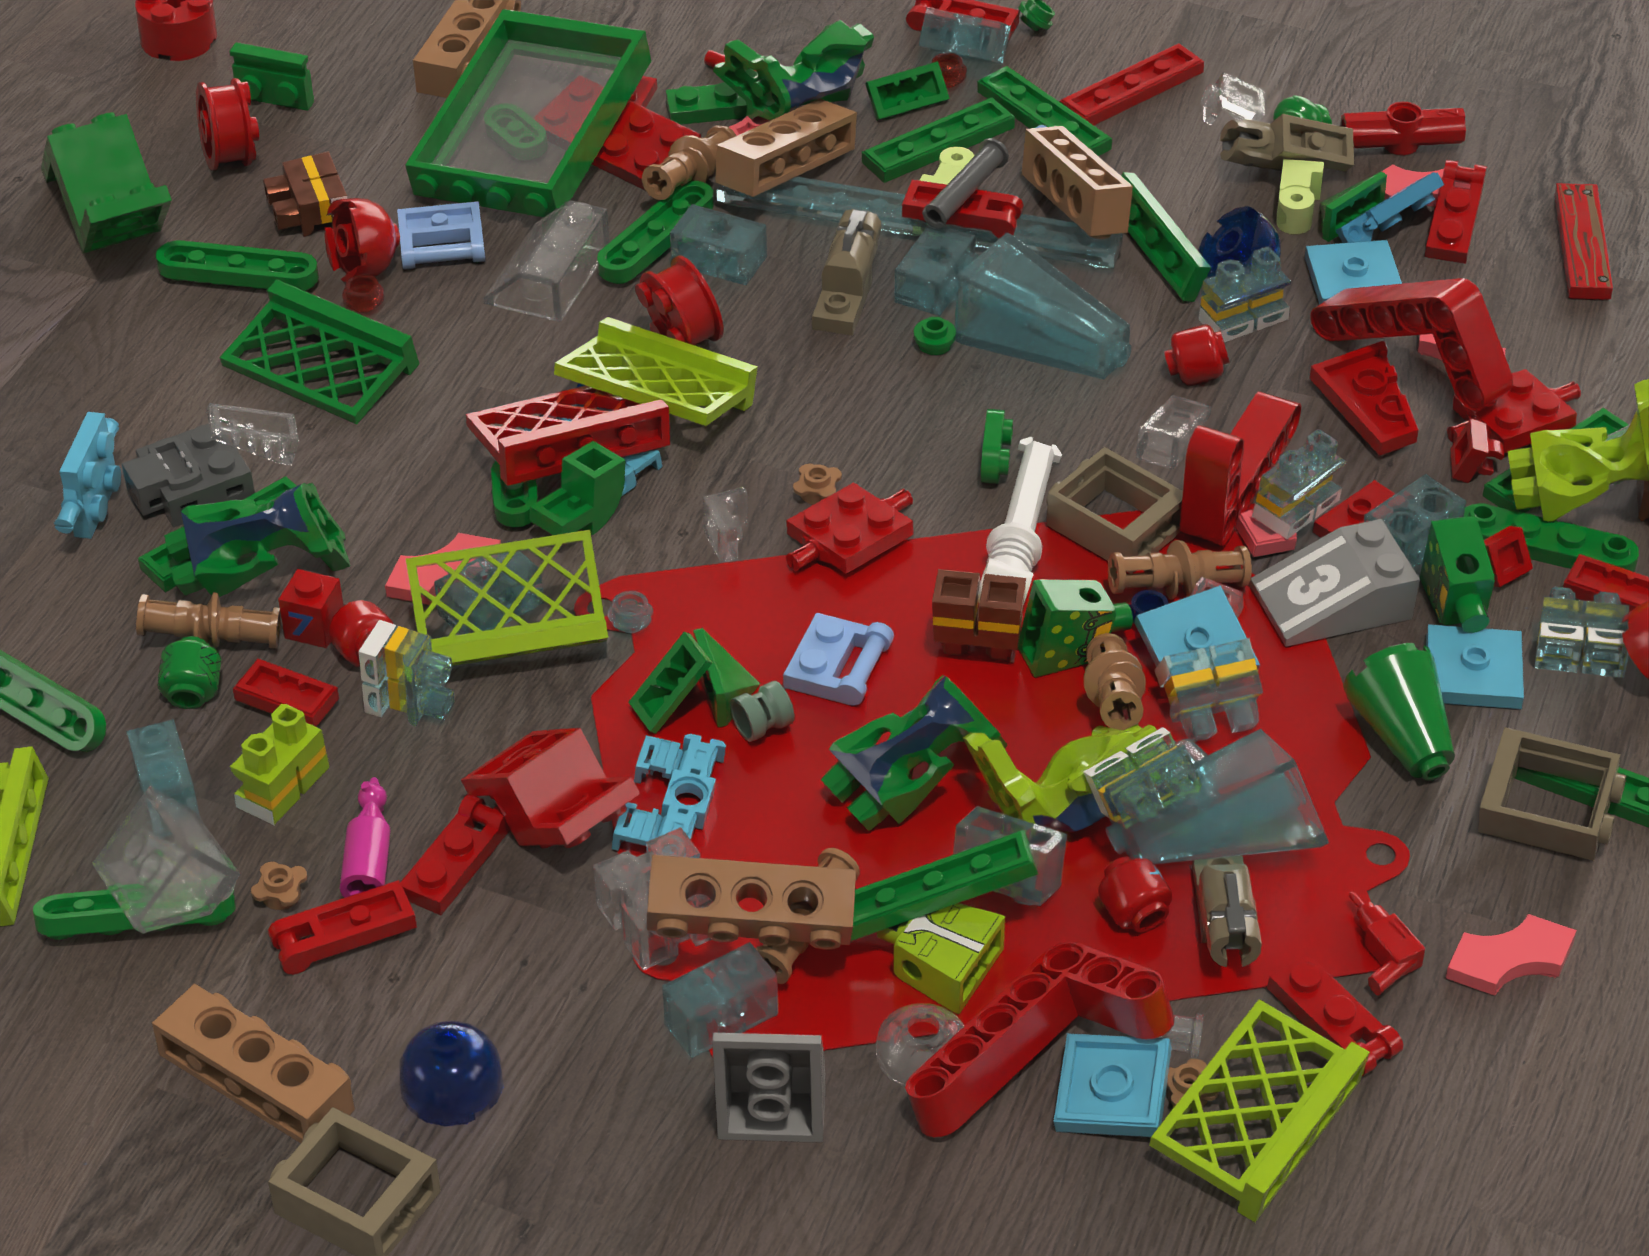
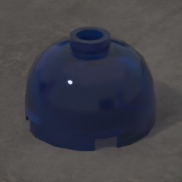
[1198,206,1281,291]
[399,1020,504,1127]

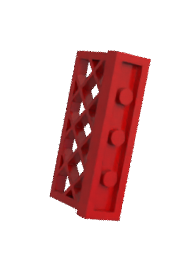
[466,386,670,486]

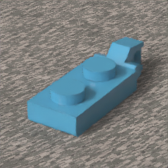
[1335,172,1445,243]

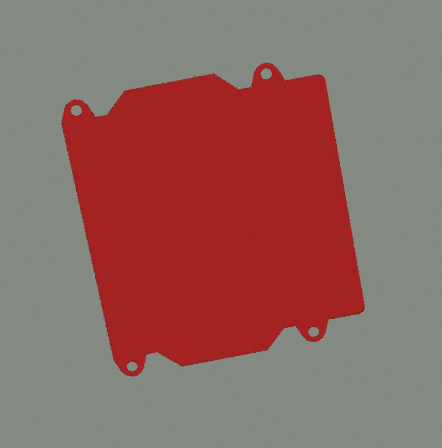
[574,503,1410,1057]

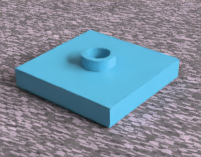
[1305,240,1402,305]
[1134,585,1260,702]
[1426,624,1524,709]
[1054,1034,1172,1137]

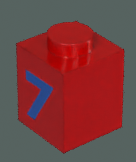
[278,569,344,649]

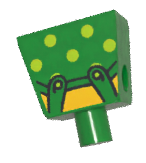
[1419,515,1495,633]
[1018,579,1133,677]

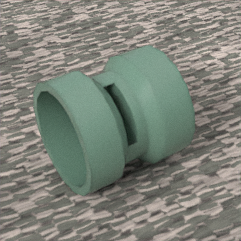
[730,681,795,742]

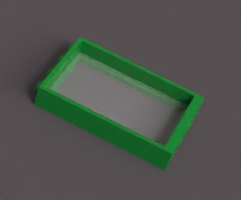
[405,9,652,220]

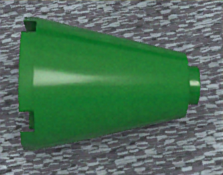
[1343,643,1455,780]

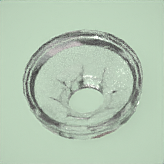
[876,1003,964,1086]

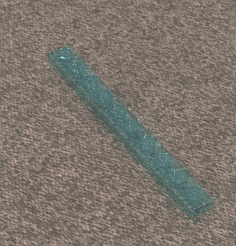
[717,177,1123,269]

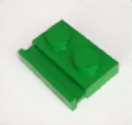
[229,42,314,111]

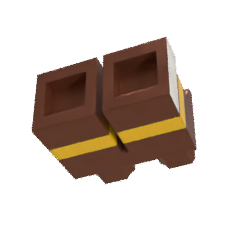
[263,151,347,237]
[932,569,1026,660]

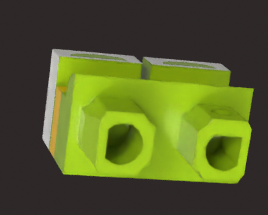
[230,704,329,825]

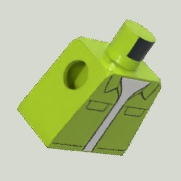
[877,903,1005,1014]

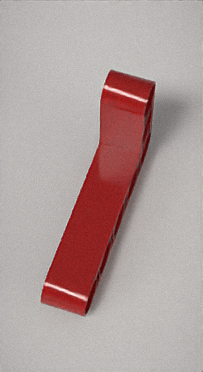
[1310,278,1513,412]
[1180,391,1302,546]
[905,942,1175,1137]

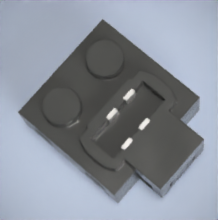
[121,420,255,528]

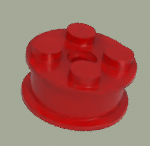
[196,78,259,171]
[635,255,724,345]

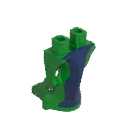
[713,20,874,121]
[164,483,350,597]
[821,675,1008,831]

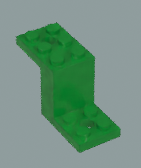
[41,112,172,253]

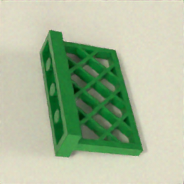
[219,279,420,424]

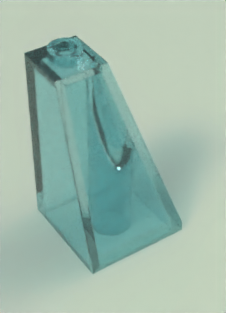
[955,233,1131,380]
[1105,729,1329,864]

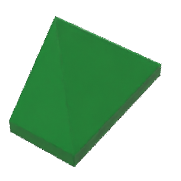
[865,61,950,121]
[1320,171,1387,242]
[693,628,760,727]
[628,632,712,733]

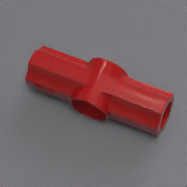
[1340,101,1466,155]

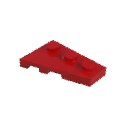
[1310,340,1419,456]

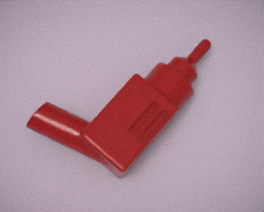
[1349,892,1425,996]

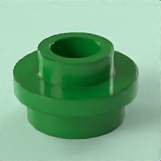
[1018,0,1055,31]
[914,317,956,355]

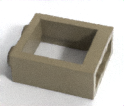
[1046,447,1183,574]
[1478,727,1626,861]
[268,1107,441,1256]

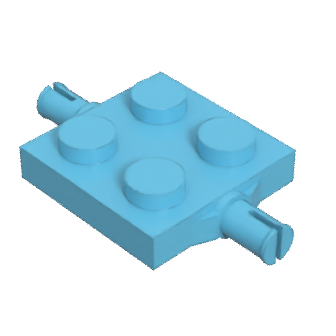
[54,412,121,539]

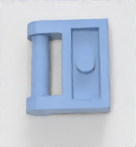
[397,201,485,269]
[783,613,894,705]

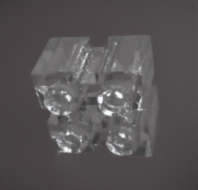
[593,827,713,970]

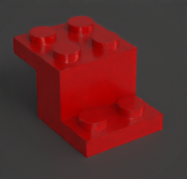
[461,728,640,849]

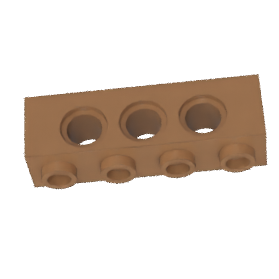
[413,0,521,98]
[715,98,857,197]
[1022,126,1133,239]
[647,855,856,949]
[152,983,355,1143]

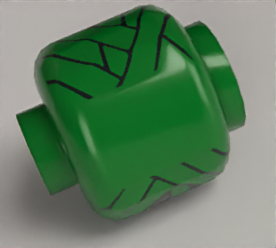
[157,636,221,709]

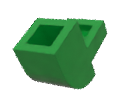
[529,441,626,535]

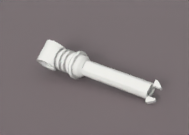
[978,437,1062,605]

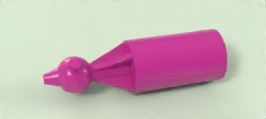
[340,777,391,898]

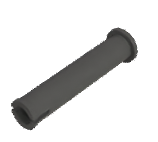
[922,138,1009,228]

